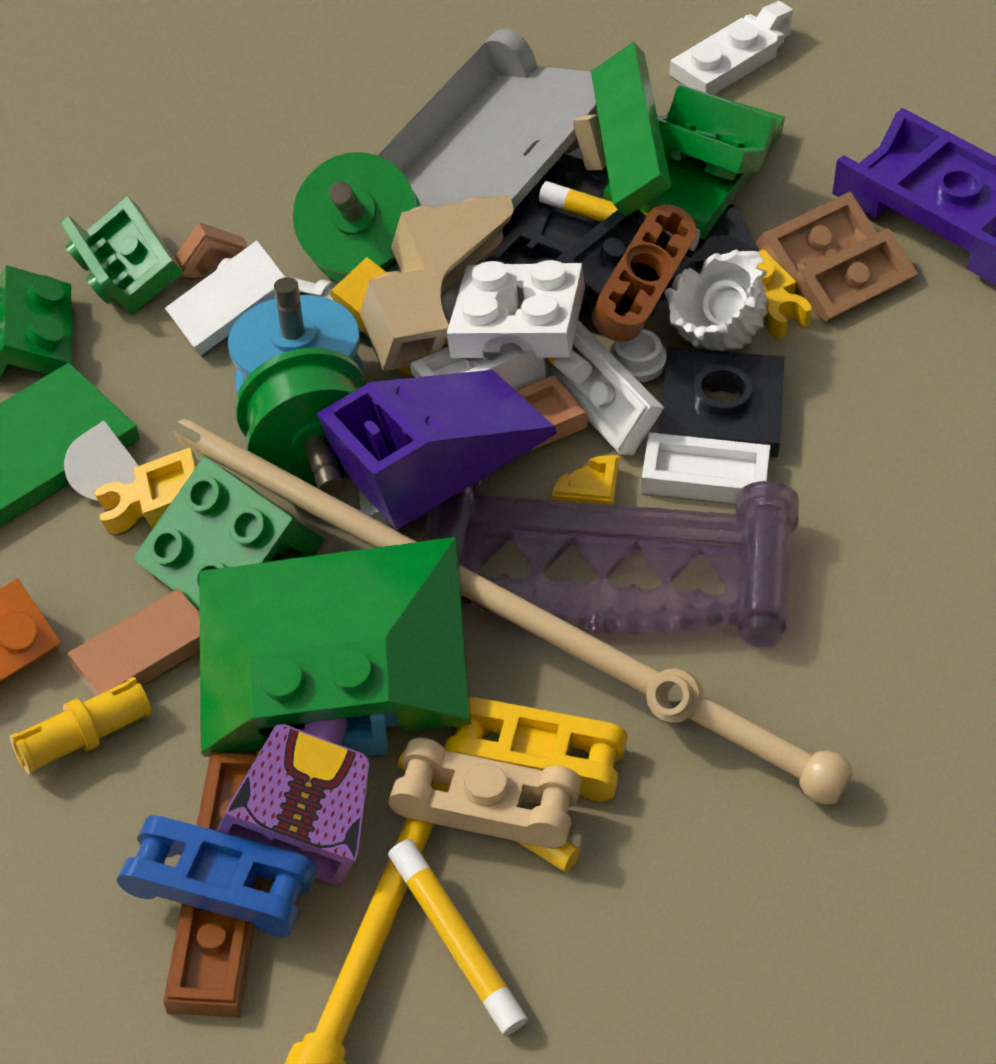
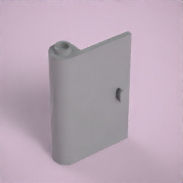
[377,29,598,209]

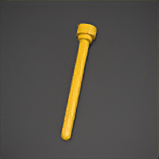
[284,818,434,1064]

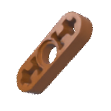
[592,205,697,342]

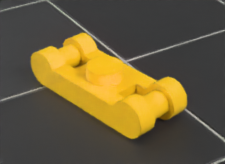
[444,697,628,802]

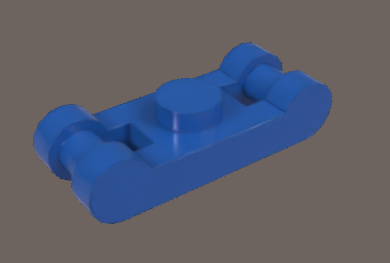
[117,815,318,937]

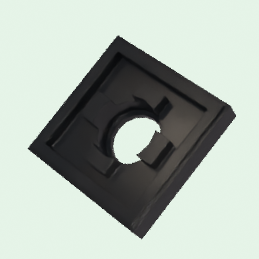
[658,347,785,457]

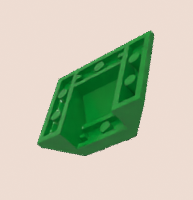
[199,537,471,757]

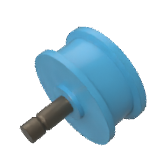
[228,277,364,393]

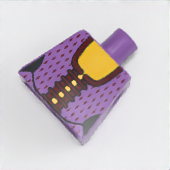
[217,718,369,887]

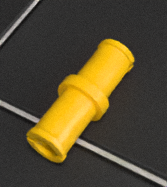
[9,677,152,775]

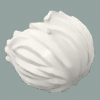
[664,249,769,352]

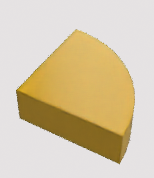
[551,455,620,515]

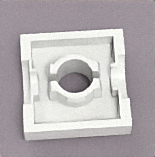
[447,260,585,358]

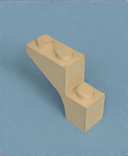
[360,194,514,371]

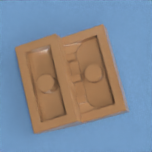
[755,191,918,323]

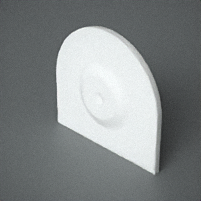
[64,421,138,501]

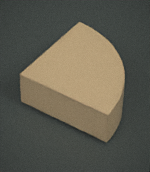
[573,115,607,170]

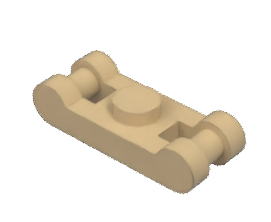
[388,738,582,848]

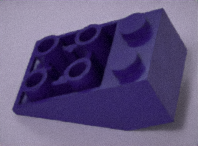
[316,370,557,531]

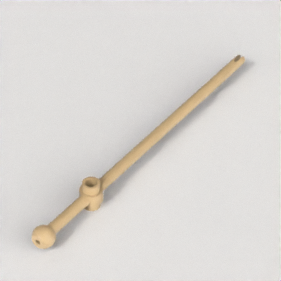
[173,419,853,805]

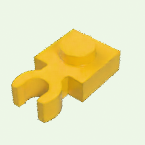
[757,249,812,339]
[94,448,199,534]

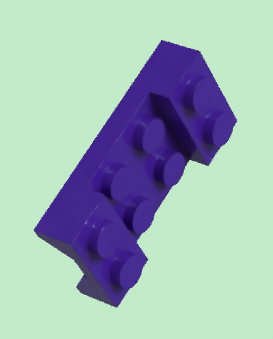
[832,108,996,285]

